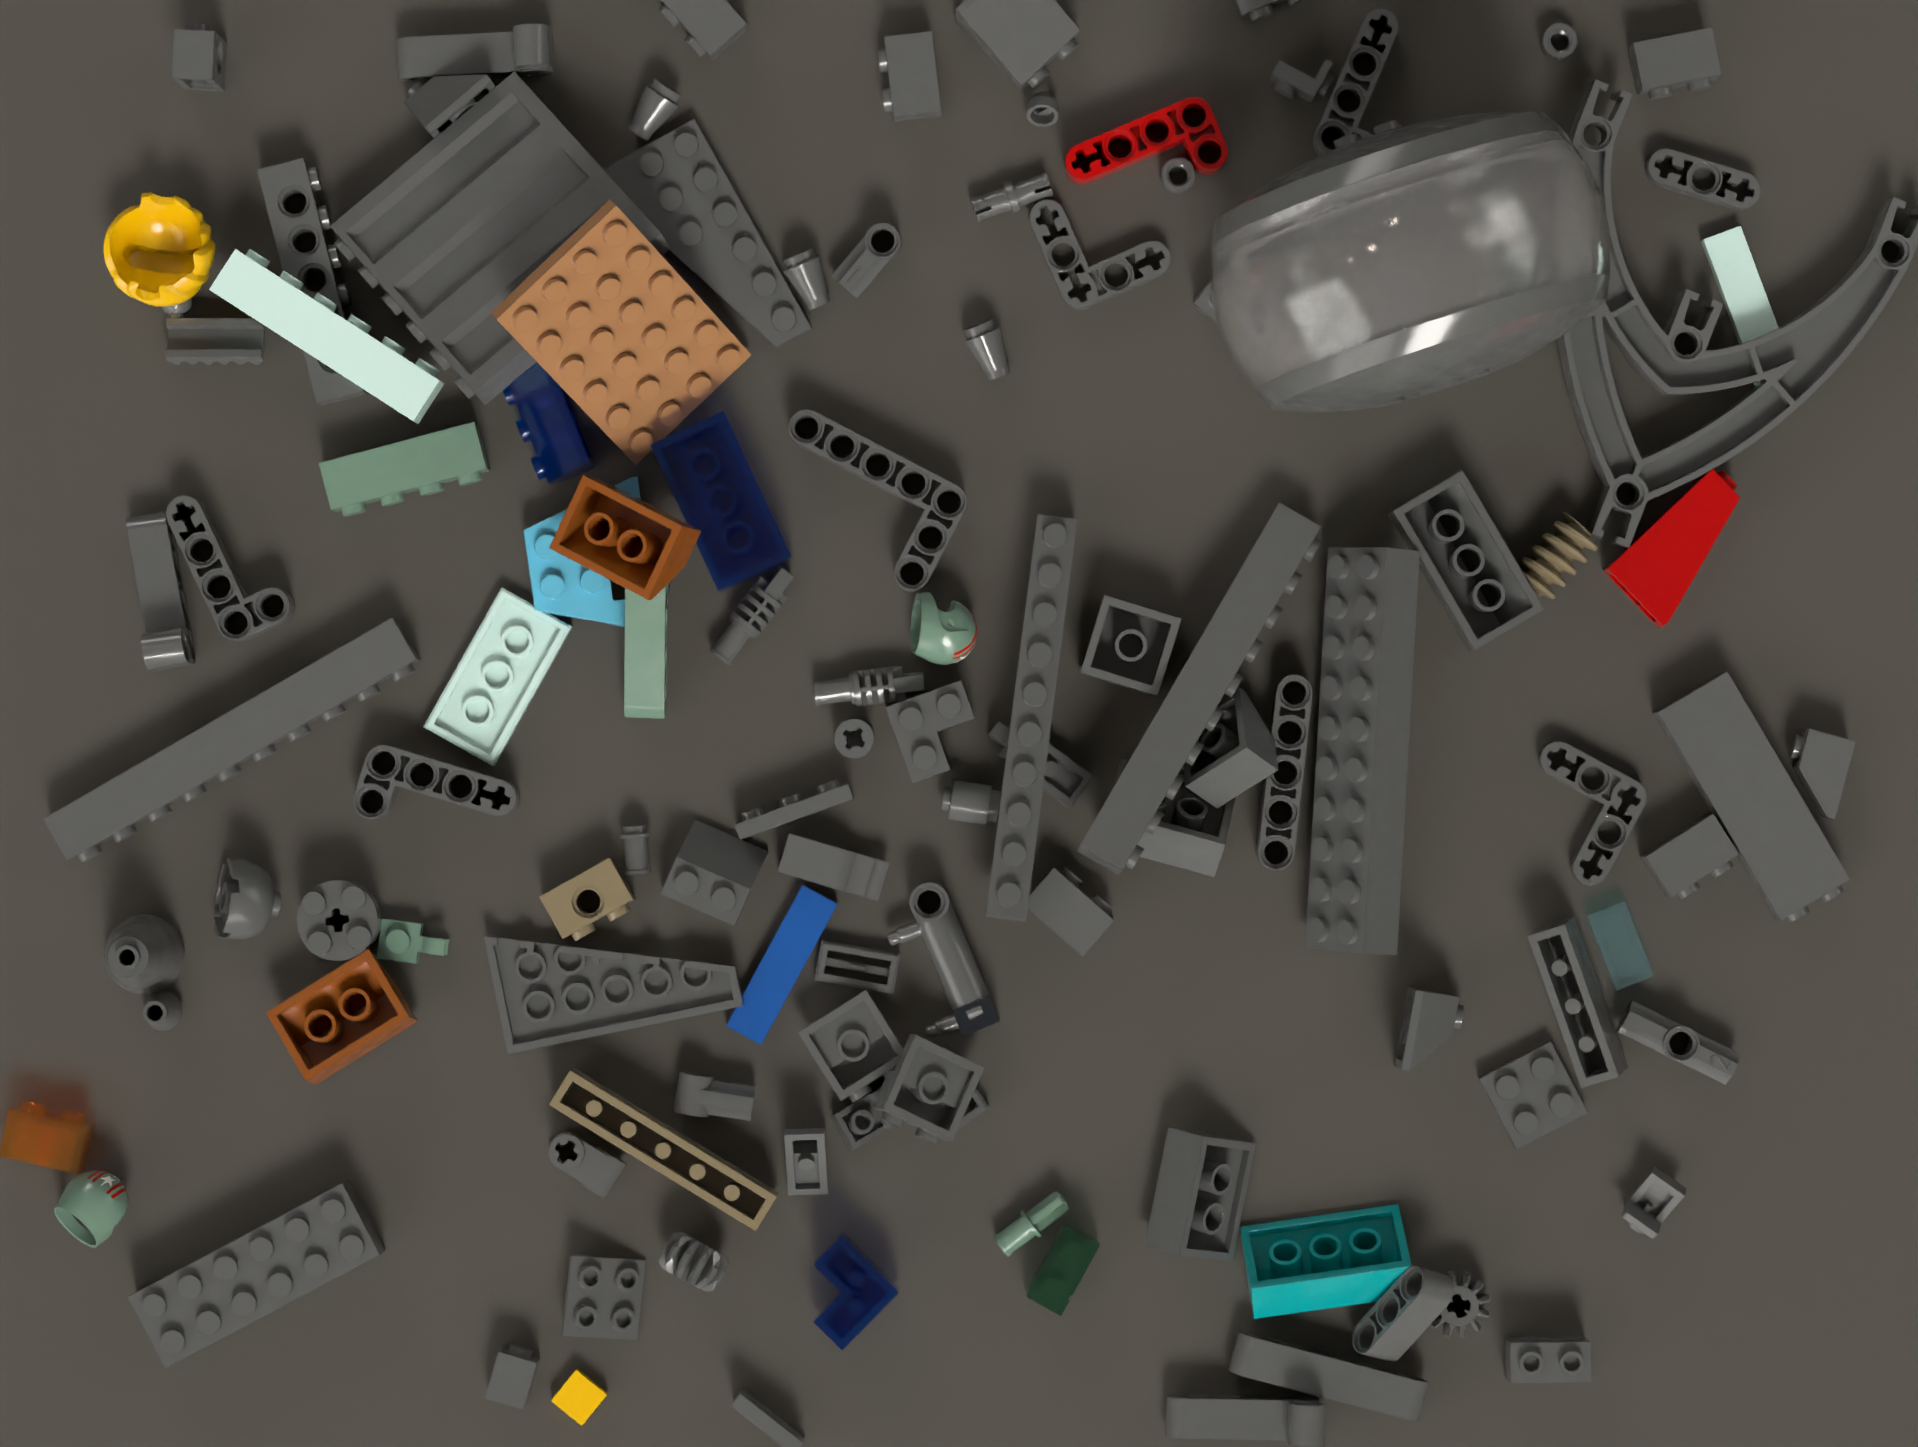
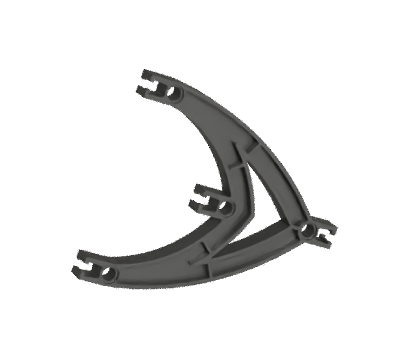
[1552,79,1918,548]

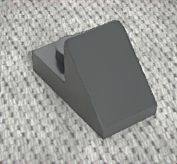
[784,1128,828,1196]

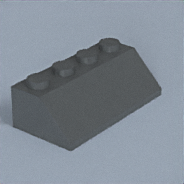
[1388,470,1544,652]

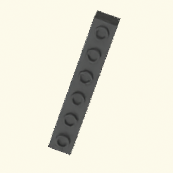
[257,158,368,406]

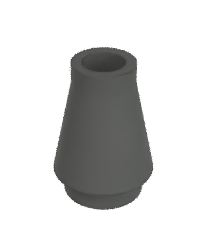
[628,78,682,140]
[783,248,831,310]
[963,318,1010,381]
[143,991,183,1031]

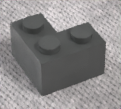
[885,681,975,783]

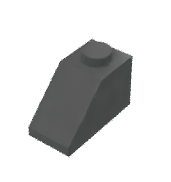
[1789,729,1856,819]

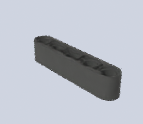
[1256,675,1313,871]
[1228,1331,1429,1421]

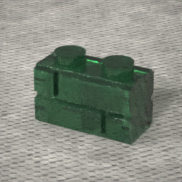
[1025,1222,1100,1316]

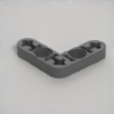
[1029,199,1171,311]
[1538,741,1647,886]

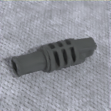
[709,566,794,665]
[813,665,925,706]

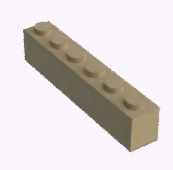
[549,1068,779,1231]

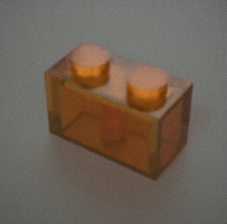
[0,1102,95,1174]

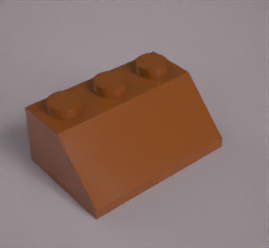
[549,475,701,600]
[266,949,418,1085]

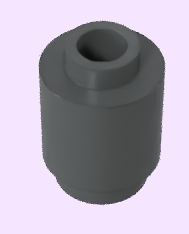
[941,780,1001,825]

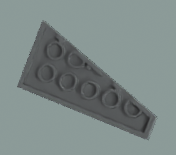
[604,119,812,348]
[483,936,744,1054]

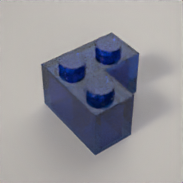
[813,1231,900,1350]

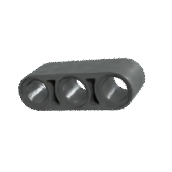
[1352,1266,1454,1362]

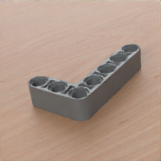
[788,409,967,593]

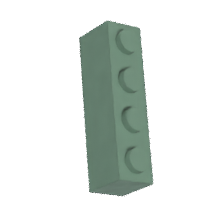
[319,422,490,517]

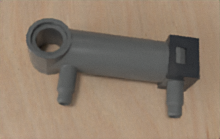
[887,881,1000,1038]

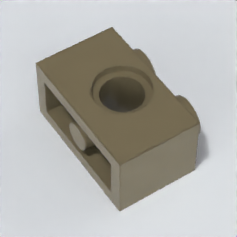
[539,857,636,941]

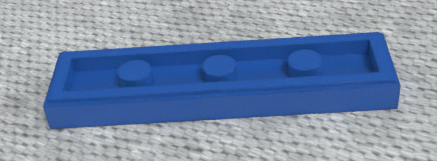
[726,885,838,1045]

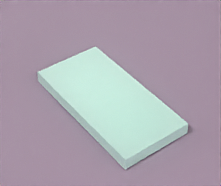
[423,588,572,766]

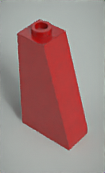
[1603,469,1740,628]

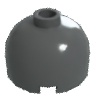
[214,858,281,940]

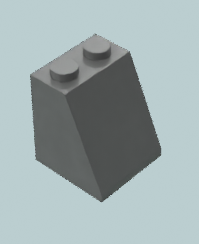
[956,0,1080,91]

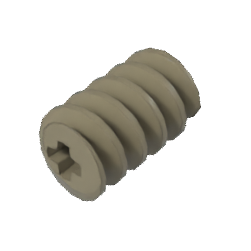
[1520,512,1599,599]

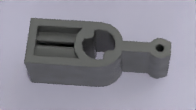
[778,833,889,901]

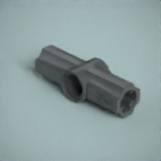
[1616,1000,1741,1085]

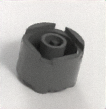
[297,879,383,961]

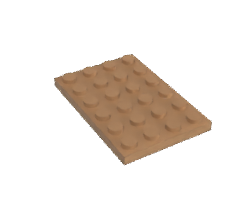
[490,199,751,465]

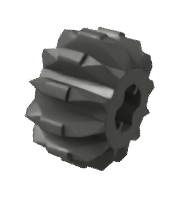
[659,1232,729,1292]
[1430,1269,1491,1338]

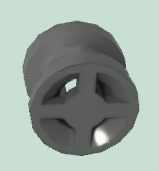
[834,719,874,759]

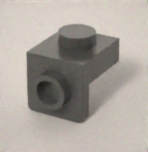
[1269,59,1335,103]
[1621,1166,1687,1239]

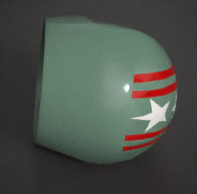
[910,592,978,665]
[54,1170,129,1248]

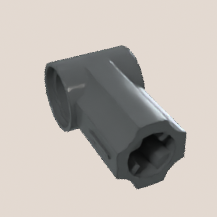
[831,223,902,299]
[673,1072,756,1121]

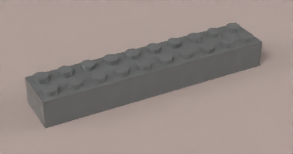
[1305,547,1420,955]

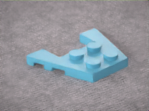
[523,477,641,627]

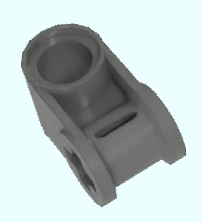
[548,1131,627,1198]

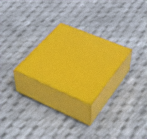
[551,1368,608,1426]

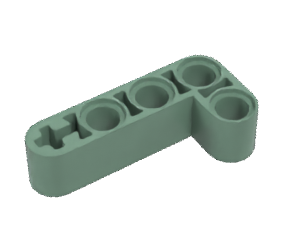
[624,582,670,719]

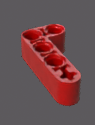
[1064,97,1228,185]

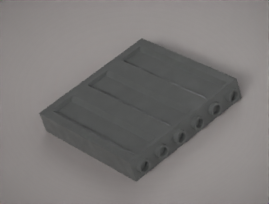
[330,71,671,405]

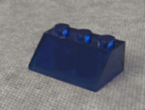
[503,362,596,486]

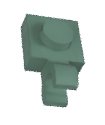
[376,918,450,964]

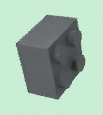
[1080,595,1181,697]

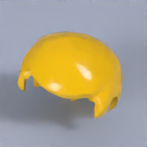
[103,192,216,307]

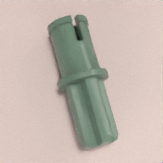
[993,1191,1069,1256]

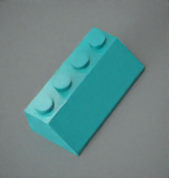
[1240,1204,1412,1319]

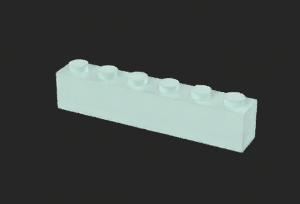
[209,248,444,424]

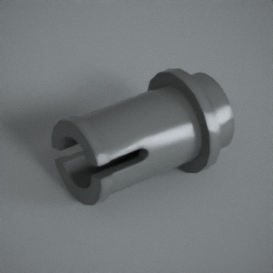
[619,824,651,875]

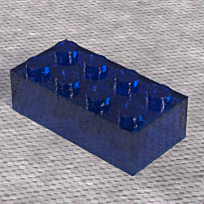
[651,411,793,593]

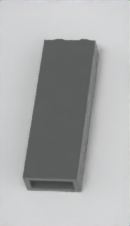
[1653,671,1850,923]

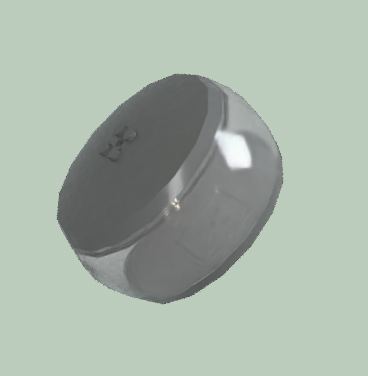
[1210,112,1610,413]

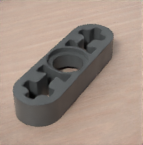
[1645,149,1761,211]

